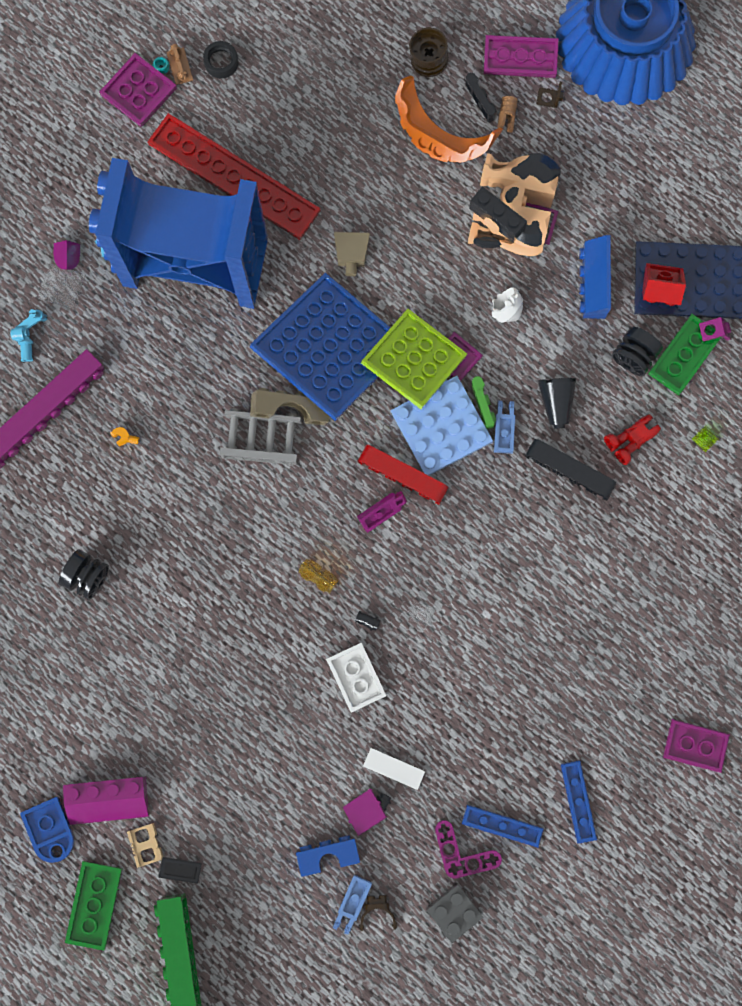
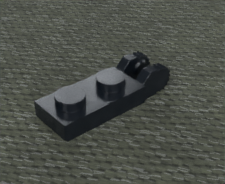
[465,72,497,123]

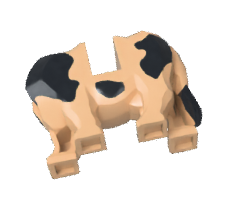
[468,153,561,256]

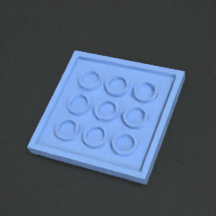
[390,376,493,476]

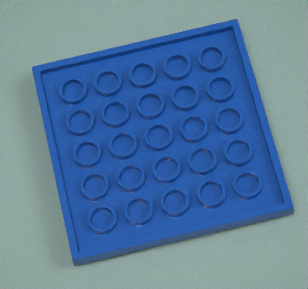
[250,273,390,421]

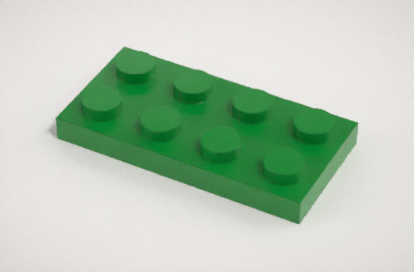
[648,314,721,396]
[65,861,123,951]

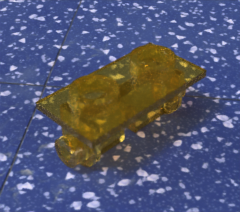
[298,559,339,594]

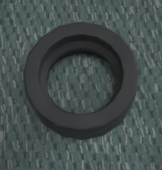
[203,41,238,79]

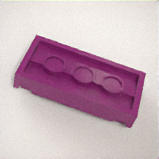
[483,35,559,78]

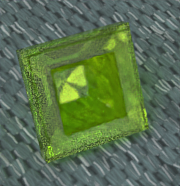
[692,426,719,452]

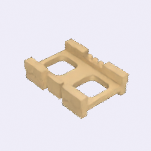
[127,823,164,868]

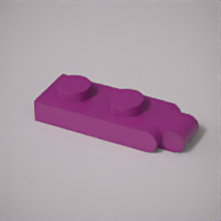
[356,491,407,533]

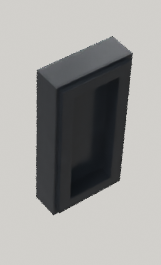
[158,857,202,884]

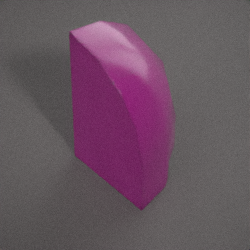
[53,240,80,270]

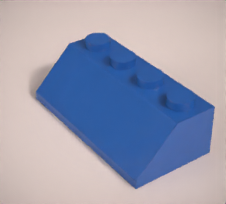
[579,235,611,319]

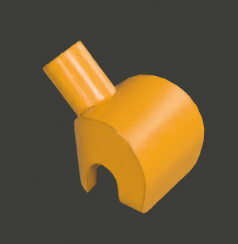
[110,427,139,447]

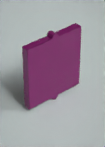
[343,789,387,836]

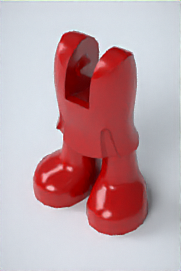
[604,414,661,465]

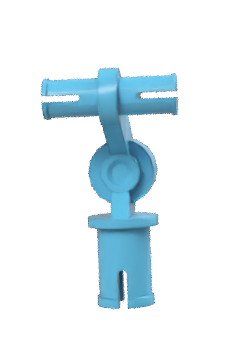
[11,309,47,362]

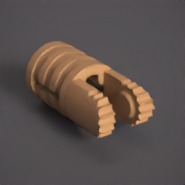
[497,96,518,133]

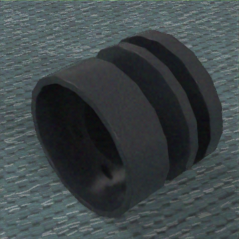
[611,326,663,376]
[59,549,109,600]

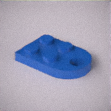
[20,797,74,863]

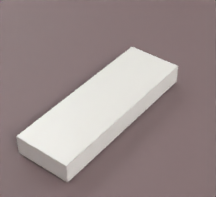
[363,748,425,790]

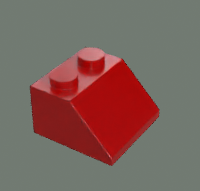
[642,263,686,306]

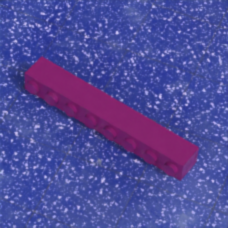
[0,349,105,469]

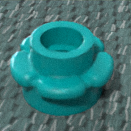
[152,57,170,74]

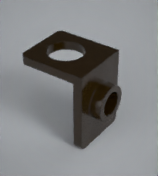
[536,81,564,108]

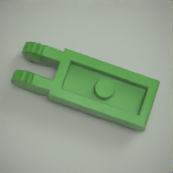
[471,376,496,430]

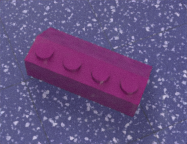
[63,776,149,825]

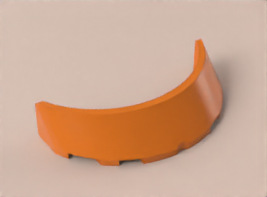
[395,75,503,163]

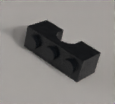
[469,186,527,243]

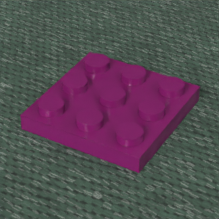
[99,53,177,128]

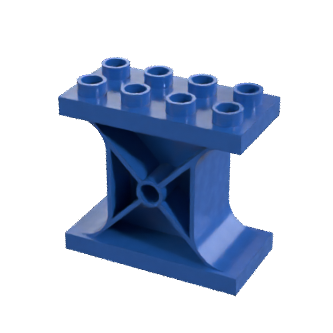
[89,158,268,309]

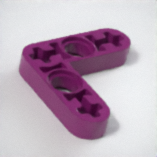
[435,820,502,879]

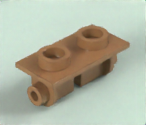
[166,44,193,85]

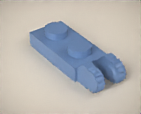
[494,400,515,454]
[333,874,372,935]

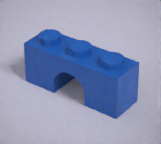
[296,835,360,877]

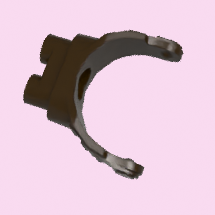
[359,895,397,931]

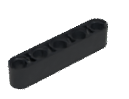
[525,439,617,500]

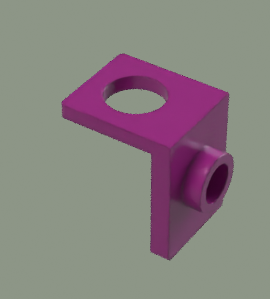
[699,317,731,342]

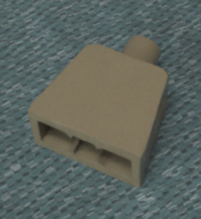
[334,232,370,277]

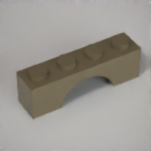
[250,388,329,425]

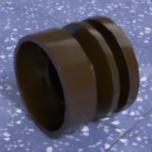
[409,27,449,77]

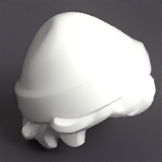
[492,287,523,323]

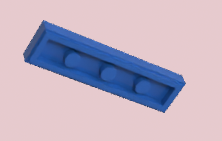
[560,760,597,844]
[462,805,544,848]

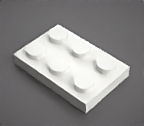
[326,643,386,713]

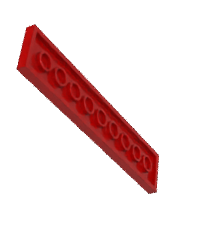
[147,113,321,240]

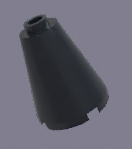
[538,378,576,429]

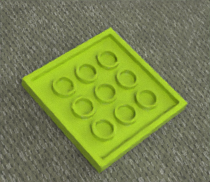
[361,309,467,409]

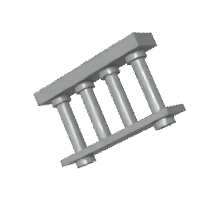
[220,408,301,465]

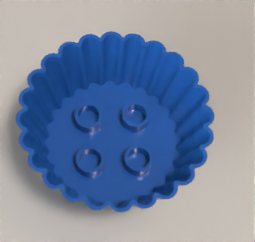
[556,0,696,105]

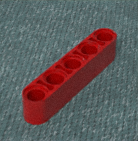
[357,445,449,505]

